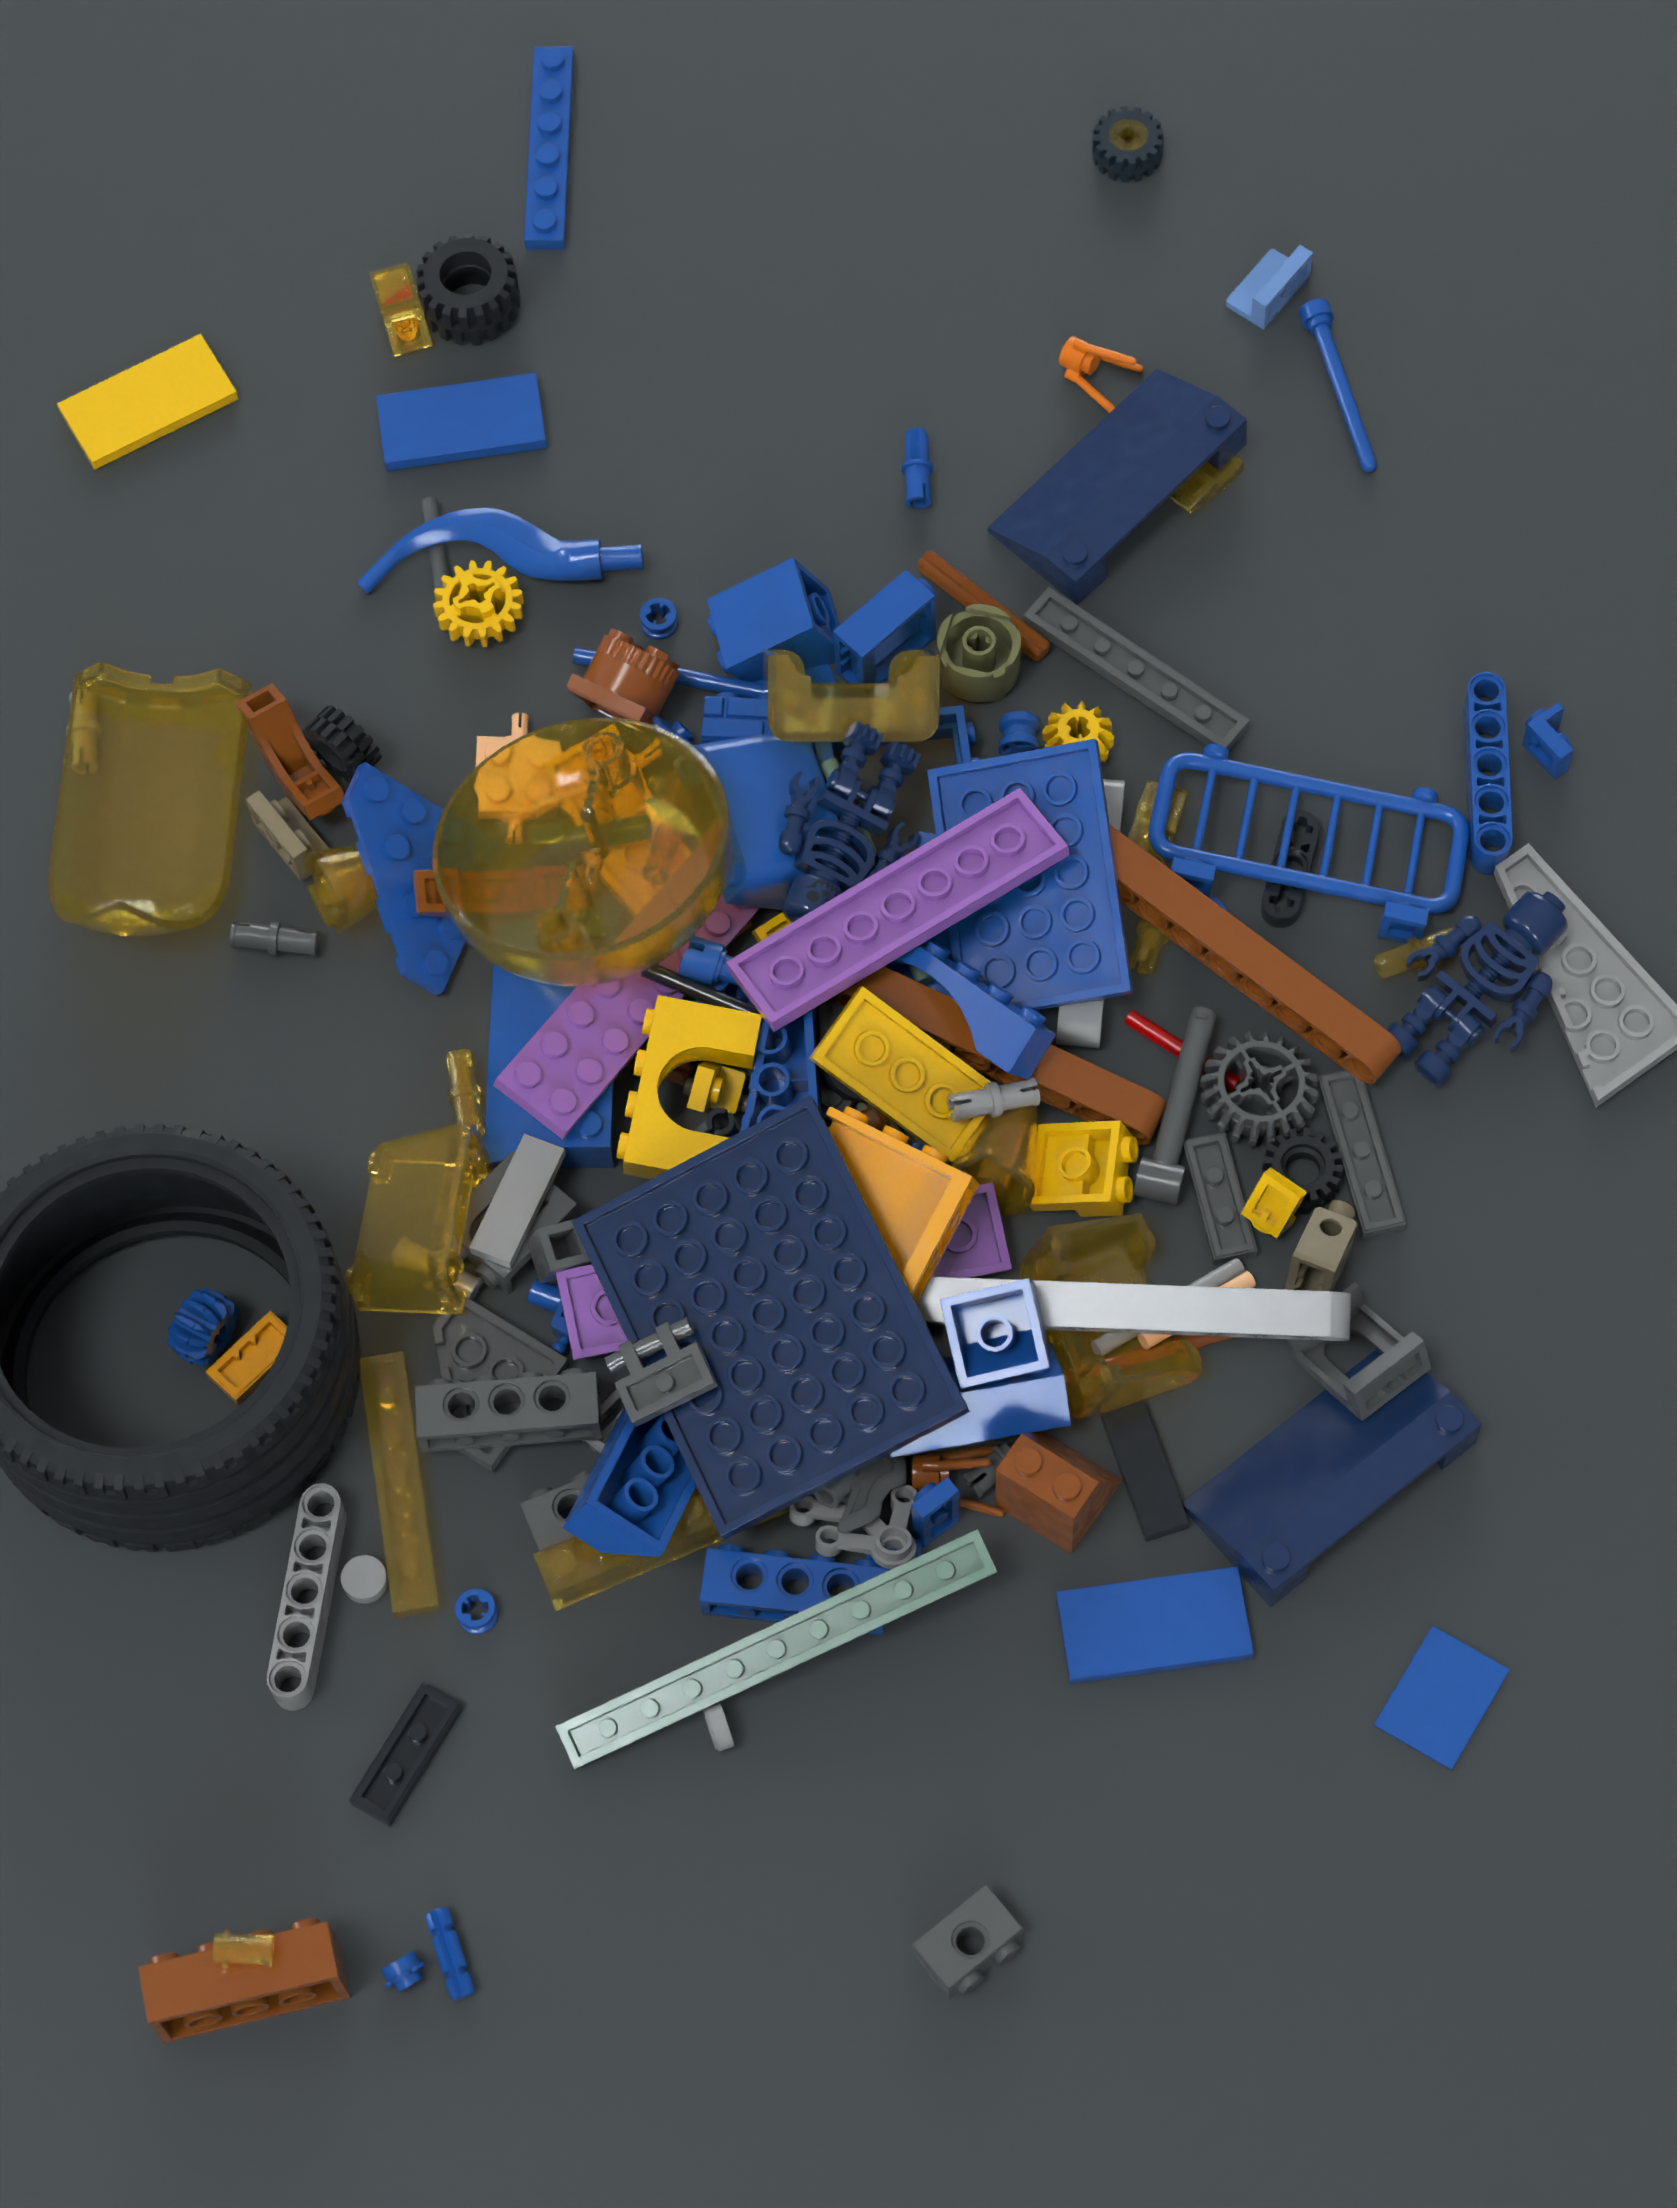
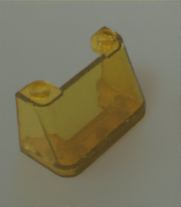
[763,649,940,742]
[345,1123,490,1315]
[1020,1213,1203,1419]

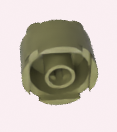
[937,604,1021,703]

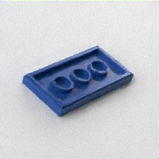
[376,373,547,471]
[1056,1566,1254,1684]

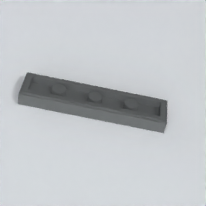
[1317,1070,1407,1239]

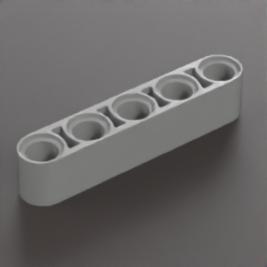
[267,1483,347,1711]

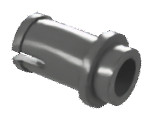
[961,1443,1011,1498]

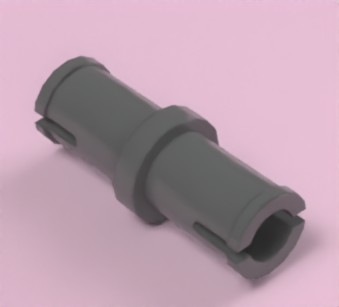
[229,920,319,956]

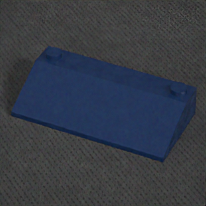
[988,369,1247,605]
[1182,1349,1482,1608]

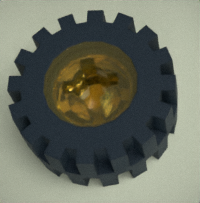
[1092,106,1164,183]

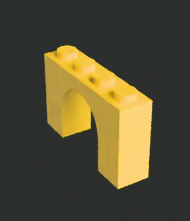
[616,995,762,1179]

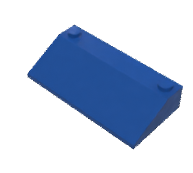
[483,910,623,1168]

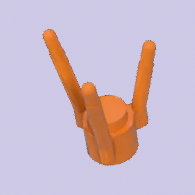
[1059,336,1144,413]

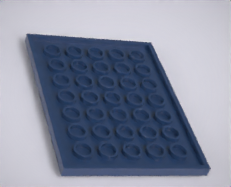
[572,1095,970,1540]

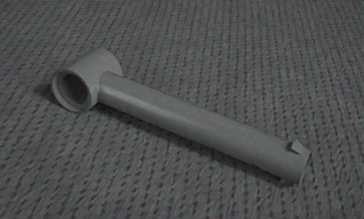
[1133,1007,1217,1205]

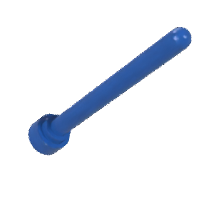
[1298,299,1377,472]

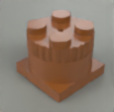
[566,628,680,739]

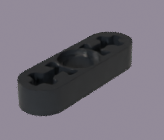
[1261,811,1320,928]

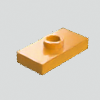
[205,1311,287,1405]

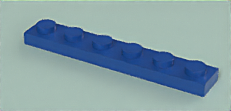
[524,46,574,250]

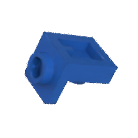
[1522,702,1574,780]

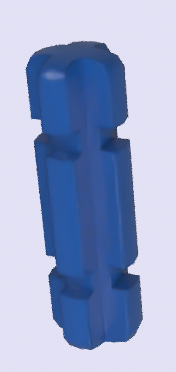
[425,1907,475,2001]

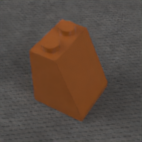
[996,1432,1122,1554]

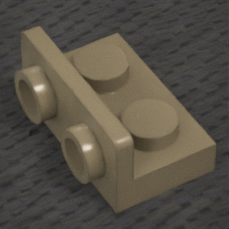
[245,790,334,882]

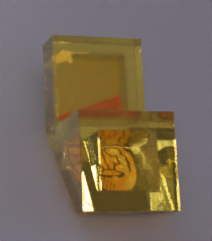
[369,262,433,356]

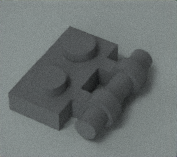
[605,1317,718,1427]

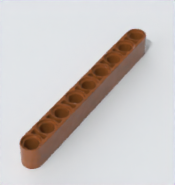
[1110,825,1401,1084]
[827,967,1166,1146]

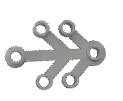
[789,1484,917,1569]

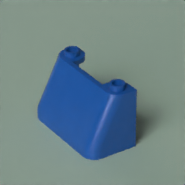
[677,731,839,910]

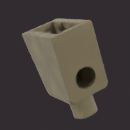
[1284,1200,1358,1291]

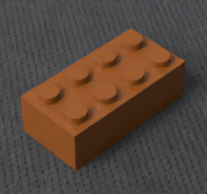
[138,1918,351,2044]

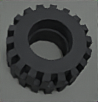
[416,234,521,345]

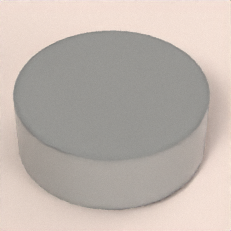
[341,1555,388,1604]
[703,1702,734,1752]

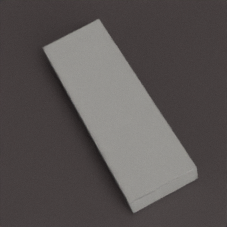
[469,1133,566,1269]

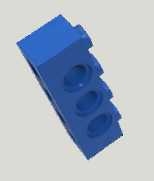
[699,1544,890,1635]

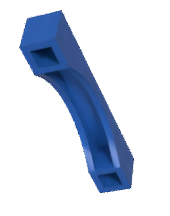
[887,939,1056,1079]

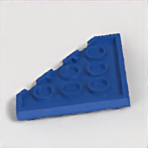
[342,762,507,996]

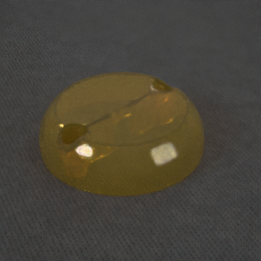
[432,718,735,986]

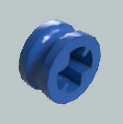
[639,598,678,640]
[455,1588,499,1634]

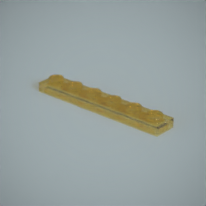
[360,1351,440,1618]

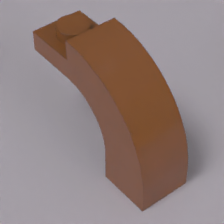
[235,683,344,820]

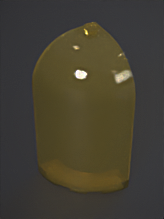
[48,661,252,937]

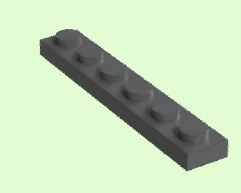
[1023,587,1250,751]

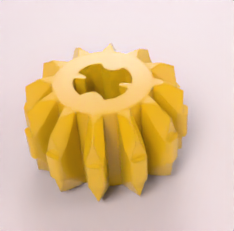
[1042,701,1114,763]

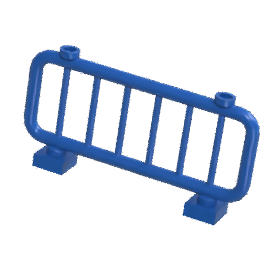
[1148,744,1470,946]

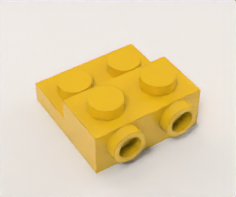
[1028,1120,1139,1217]

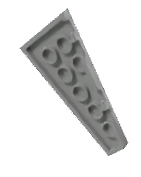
[1494,843,1677,1108]

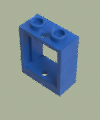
[833,570,936,699]

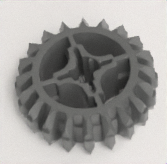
[1199,1031,1319,1148]

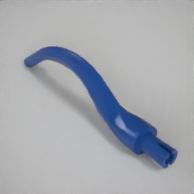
[356,508,644,594]

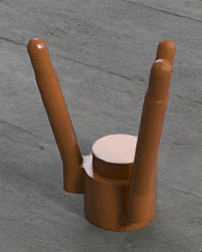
[912,1442,1015,1518]

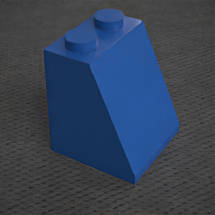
[707,557,840,682]

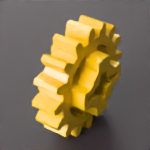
[433,560,524,647]

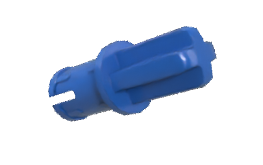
[901,427,934,509]

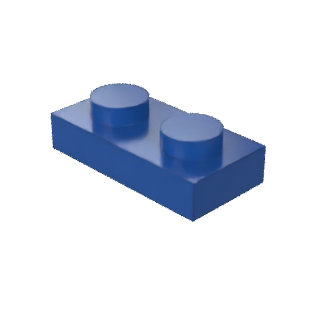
[911,1477,960,1547]

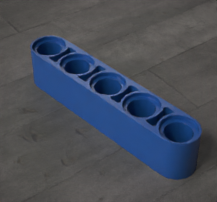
[1463,672,1513,876]

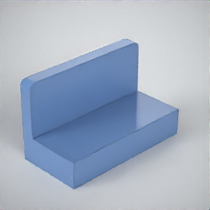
[1226,245,1313,330]

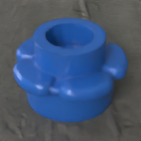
[380,1951,425,1992]

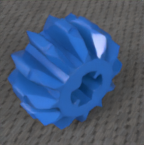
[167,1287,239,1367]

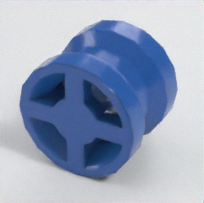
[998,711,1041,756]

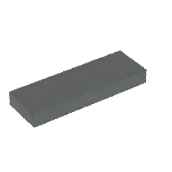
[1182,1132,1258,1266]

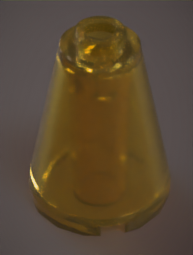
[303,845,378,934]
[951,1106,1038,1216]

